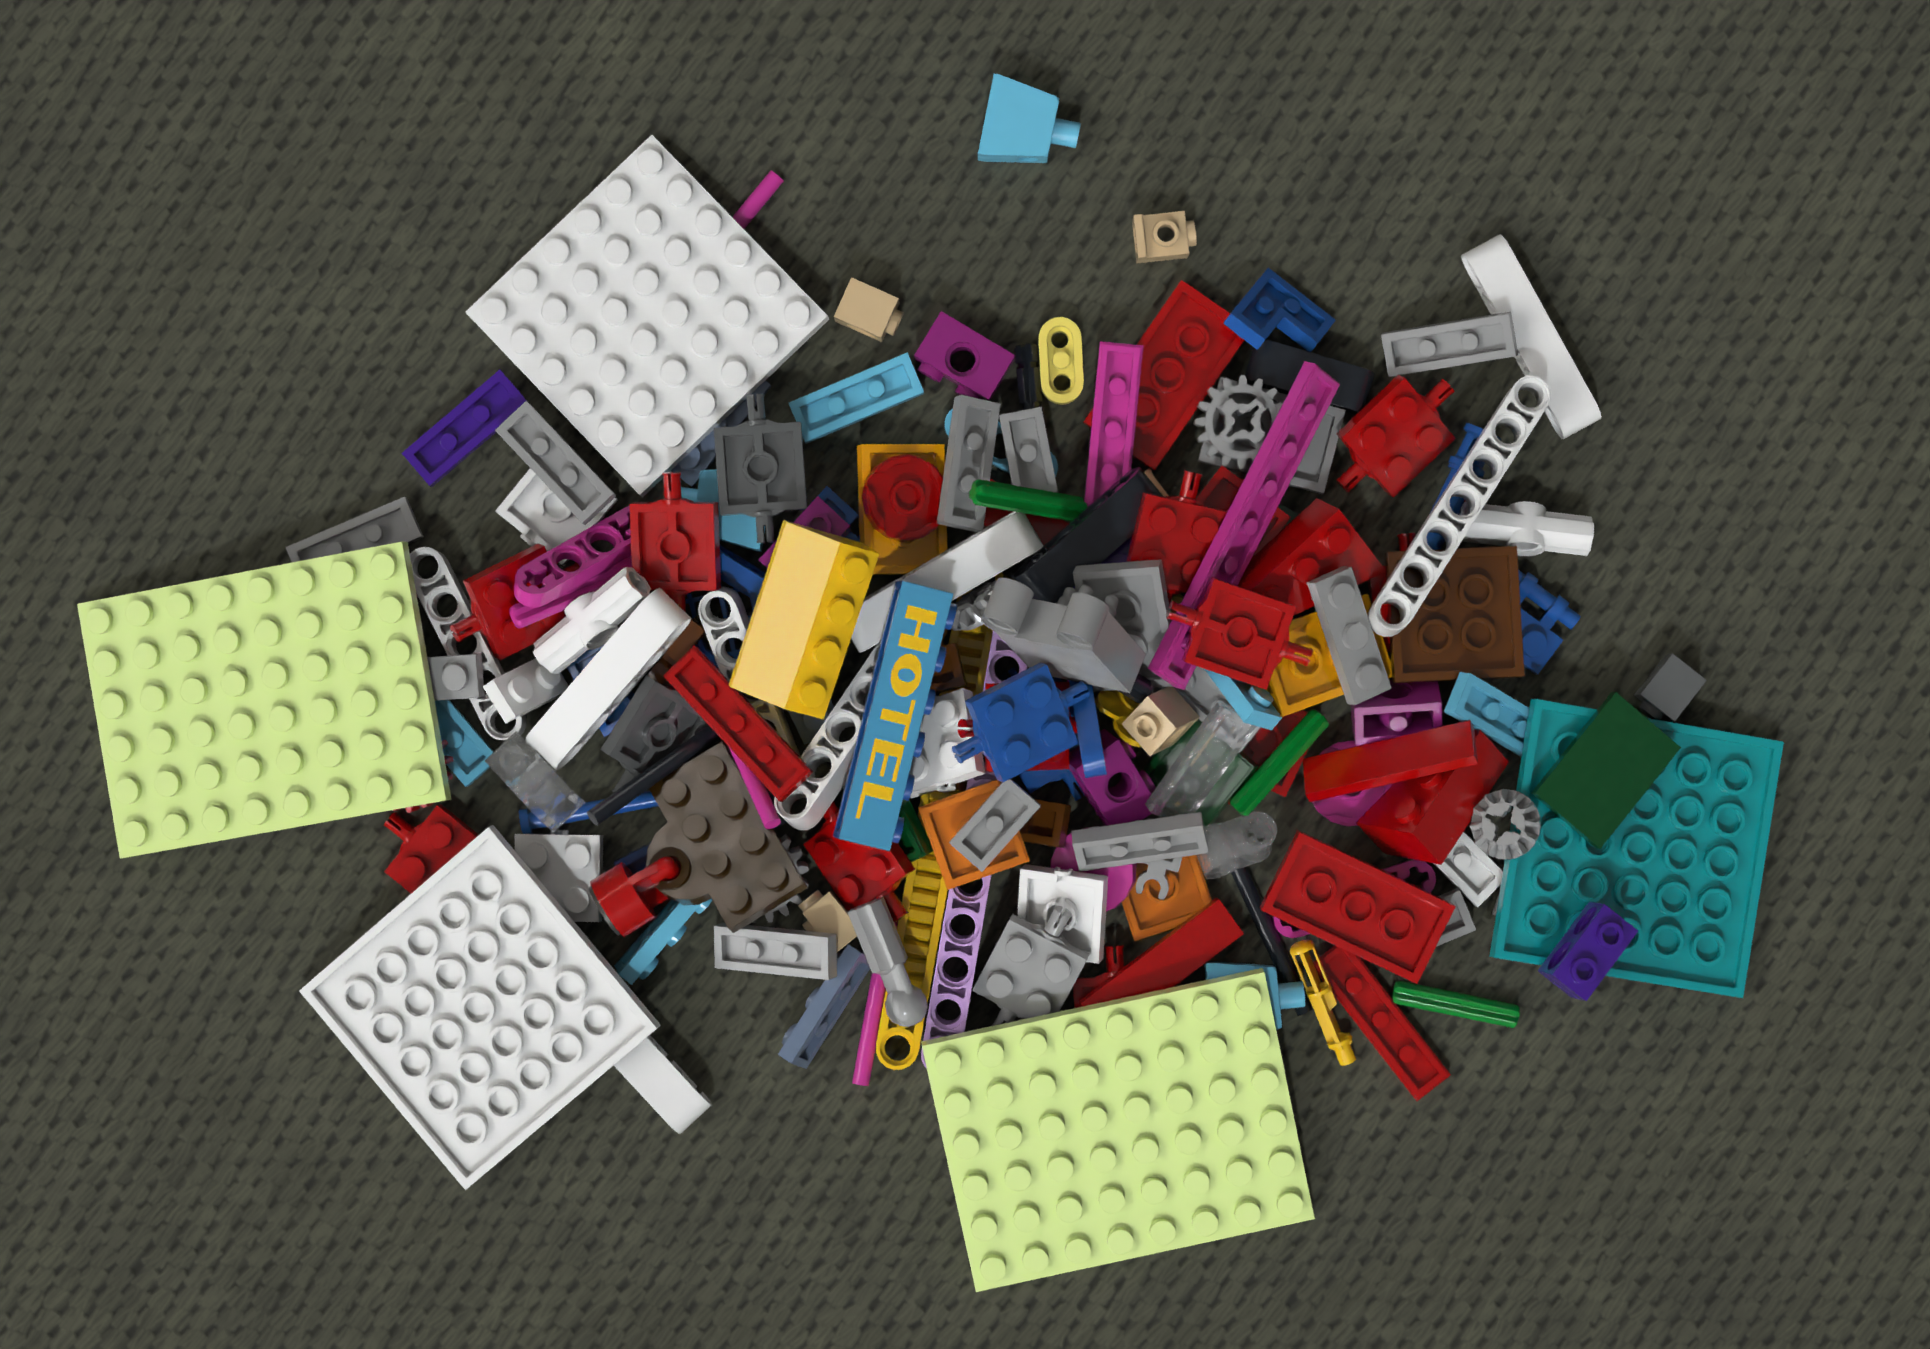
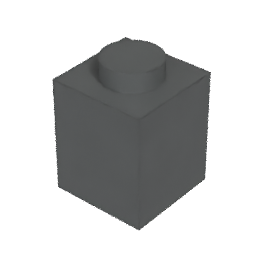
[1634,653,1707,722]

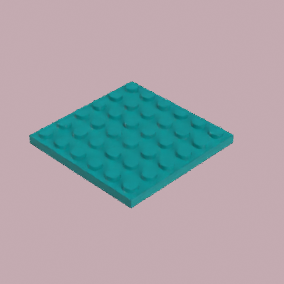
[1489,699,1784,998]

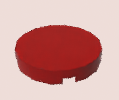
[862,454,943,542]

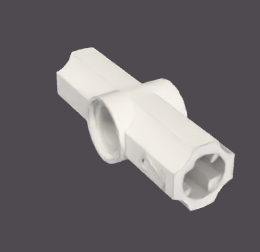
[1460,501,1594,556]
[533,567,651,674]

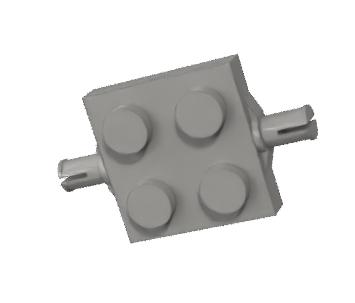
[972,906,1089,1026]

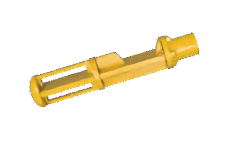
[1290,939,1356,1066]

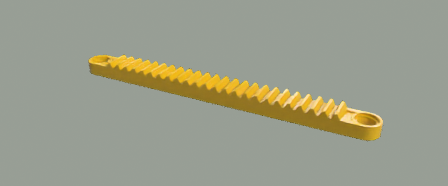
[876,572,1003,1070]

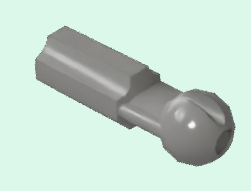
[848,897,928,1027]

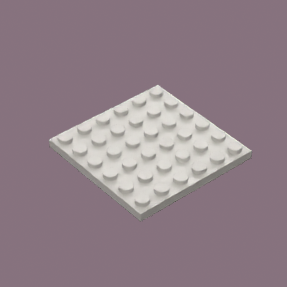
[466,135,829,498]
[299,825,661,1190]

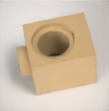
[834,277,904,342]
[1122,687,1200,756]

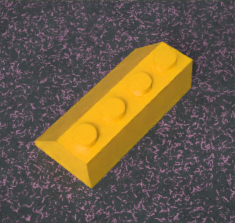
[729,520,879,720]

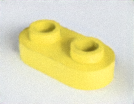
[1038,317,1084,405]

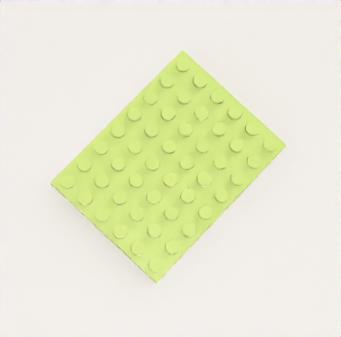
[77,541,452,859]
[921,968,1315,1292]

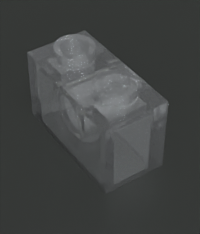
[485,731,586,832]

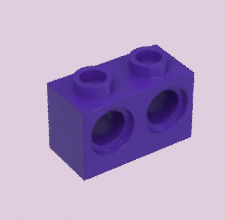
[1538,902,1638,1001]

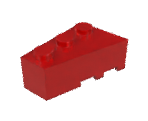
[1238,498,1386,615]
[1356,729,1509,865]

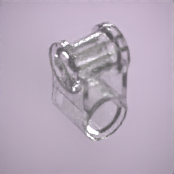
[1196,812,1277,879]

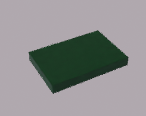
[1531,692,1681,849]

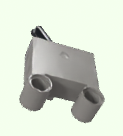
[981,578,1153,703]

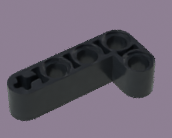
[1003,467,1164,603]

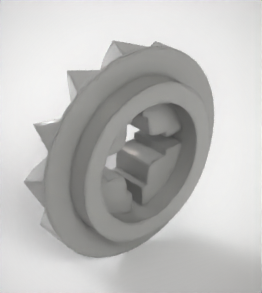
[952,580,997,631]
[1470,789,1541,859]

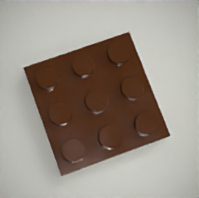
[1385,546,1525,683]

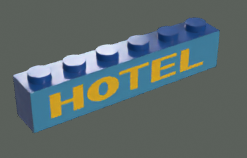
[833,581,957,851]

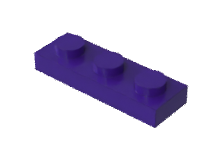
[402,370,527,487]

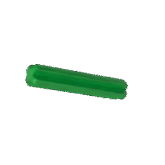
[969,479,1088,521]
[1230,709,1329,816]
[1392,981,1520,1028]

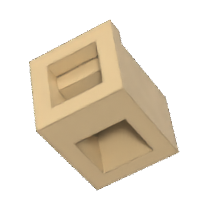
[1132,211,1196,263]
[798,890,857,952]

